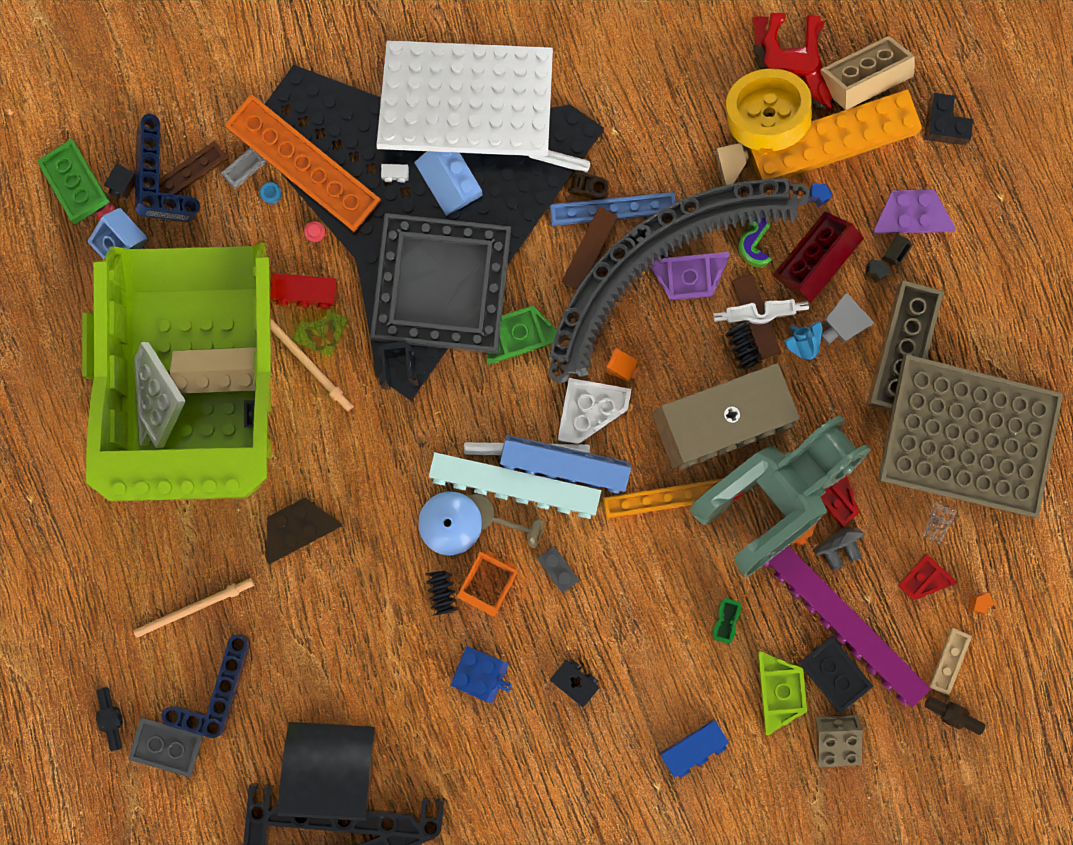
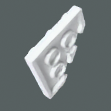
[558,378,631,444]

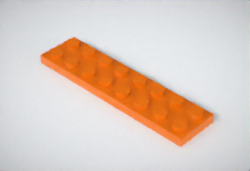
[224,94,381,232]

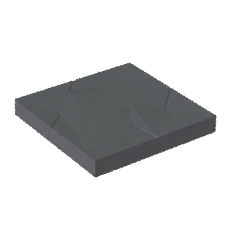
[370,213,511,354]

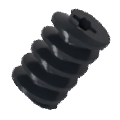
[725,322,763,369]
[425,570,458,616]

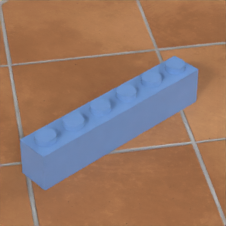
[500,435,631,493]

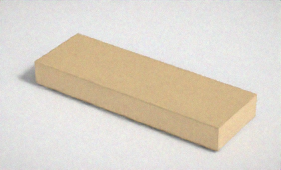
[928,627,972,695]

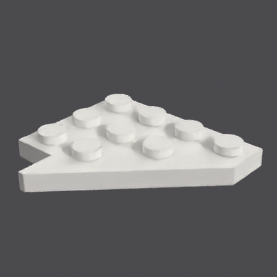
[134,342,185,448]

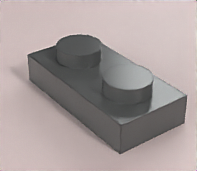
[537,546,579,593]

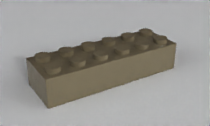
[866,280,944,412]

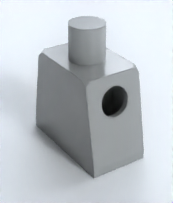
[821,293,874,345]

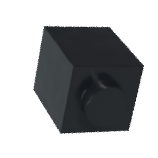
[104,163,135,199]

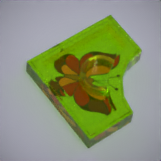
[292,311,349,358]

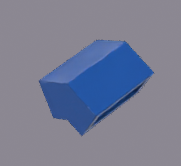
[808,183,833,208]

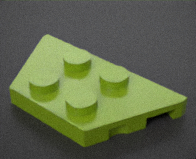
[758,652,807,735]

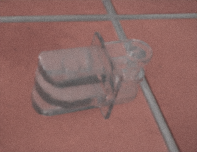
[921,500,957,545]

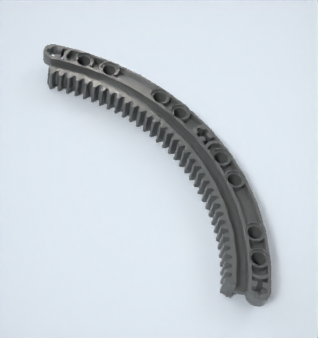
[549,179,810,383]

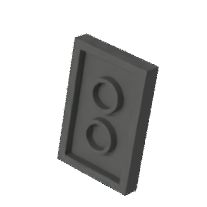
[128,717,204,777]

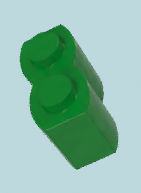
[711,598,741,644]

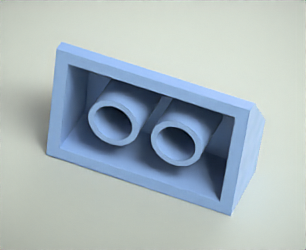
[414,151,483,217]

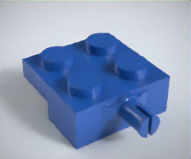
[450,646,512,703]

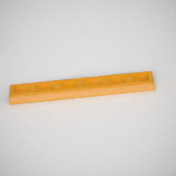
[603,478,724,519]

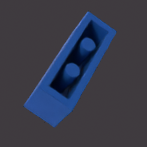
[659,719,729,778]

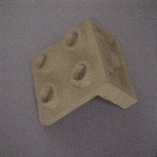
[815,715,863,767]

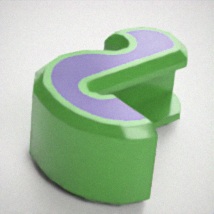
[737,218,772,268]

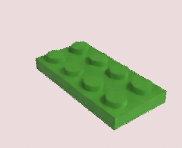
[37,139,110,225]

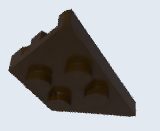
[267,498,343,564]

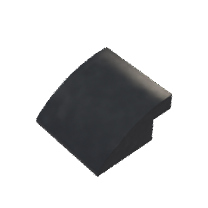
[277,722,375,821]

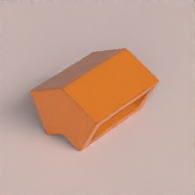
[968,592,995,614]

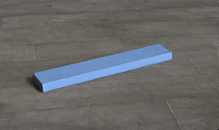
[550,192,676,226]

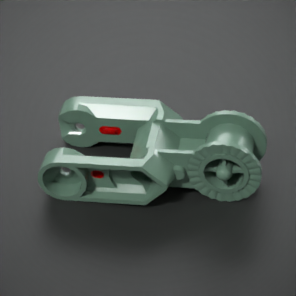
[689,415,871,578]

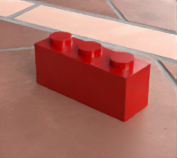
[270,273,338,309]

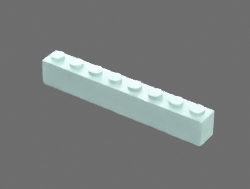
[429,452,601,519]

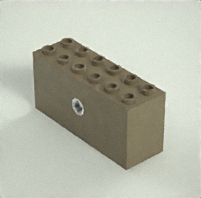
[651,363,800,470]

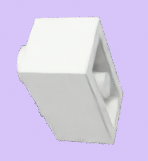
[381,164,409,182]

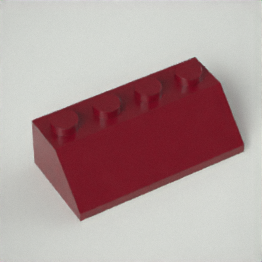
[773,211,864,303]

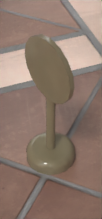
[468,494,545,549]

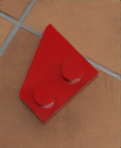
[821,474,859,528]
[897,554,957,600]

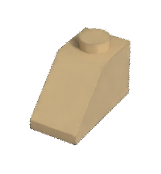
[715,143,749,186]

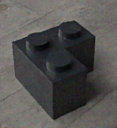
[924,93,973,145]

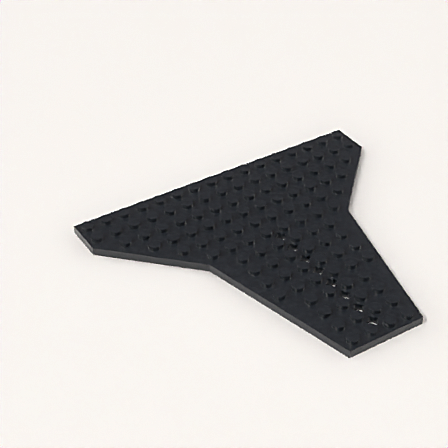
[265,65,604,401]

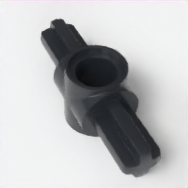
[96,687,123,751]

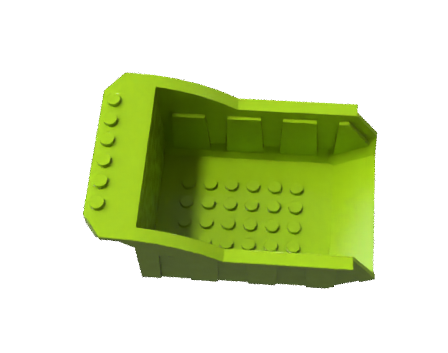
[86,242,272,501]

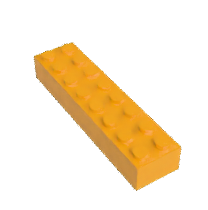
[746,89,922,180]

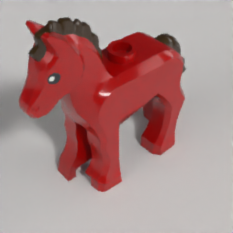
[752,13,835,112]

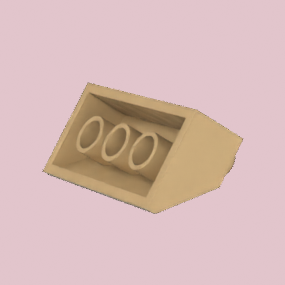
[821,36,915,110]
[170,348,257,393]

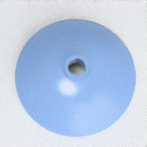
[418,491,482,555]

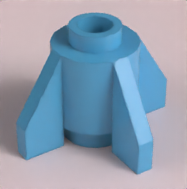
[784,321,823,360]

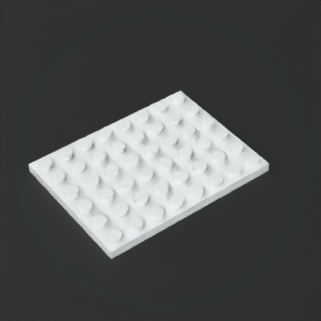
[377,41,553,156]

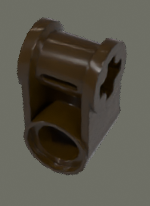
[567,171,609,200]

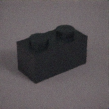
[244,400,255,427]

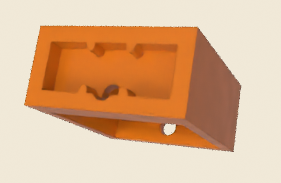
[457,550,519,617]

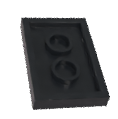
[799,636,874,714]

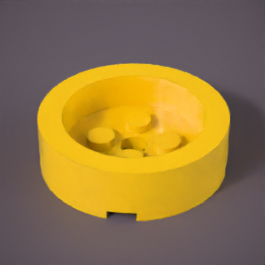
[726,69,812,151]

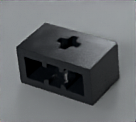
[550,659,599,707]

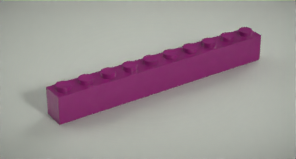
[763,546,931,707]

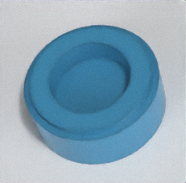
[260,182,282,204]

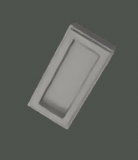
[221,148,267,190]

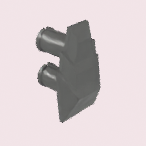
[813,527,865,570]

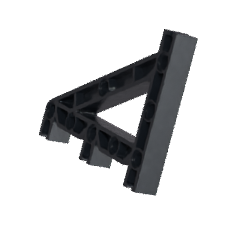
[243,783,445,845]

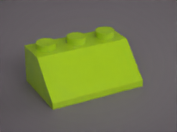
[82,313,94,382]

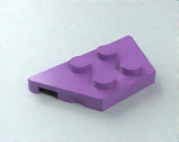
[873,190,955,234]
[649,252,729,301]

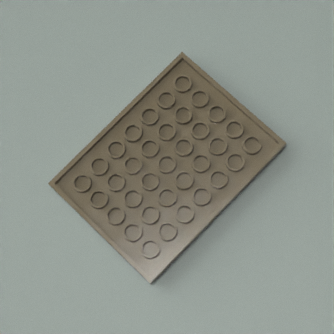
[878,354,1063,518]

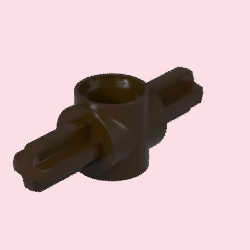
[924,696,986,735]

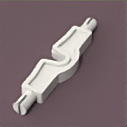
[713,299,809,324]

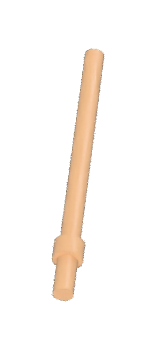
[270,317,354,412]
[133,578,255,638]

